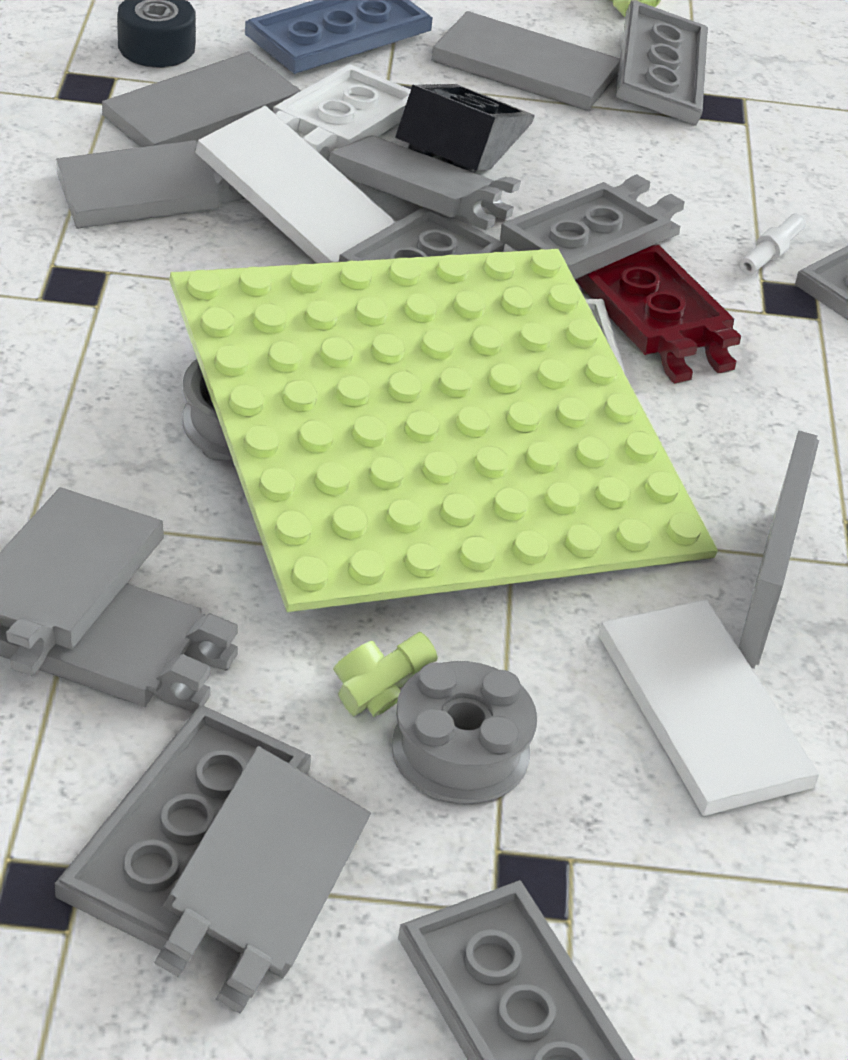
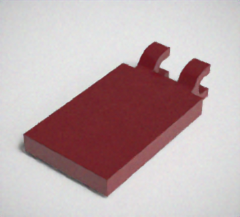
[575,244,741,384]

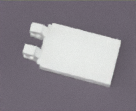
[273,64,411,161]

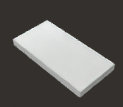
[195,105,396,263]
[599,599,819,816]

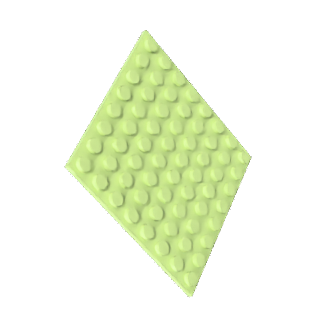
[169,249,718,612]

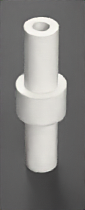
[739,213,806,275]

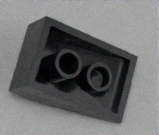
[395,84,535,173]

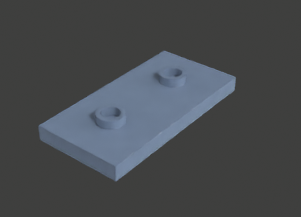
[245,0,433,74]

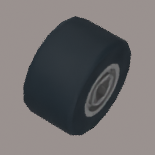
[117,0,196,68]

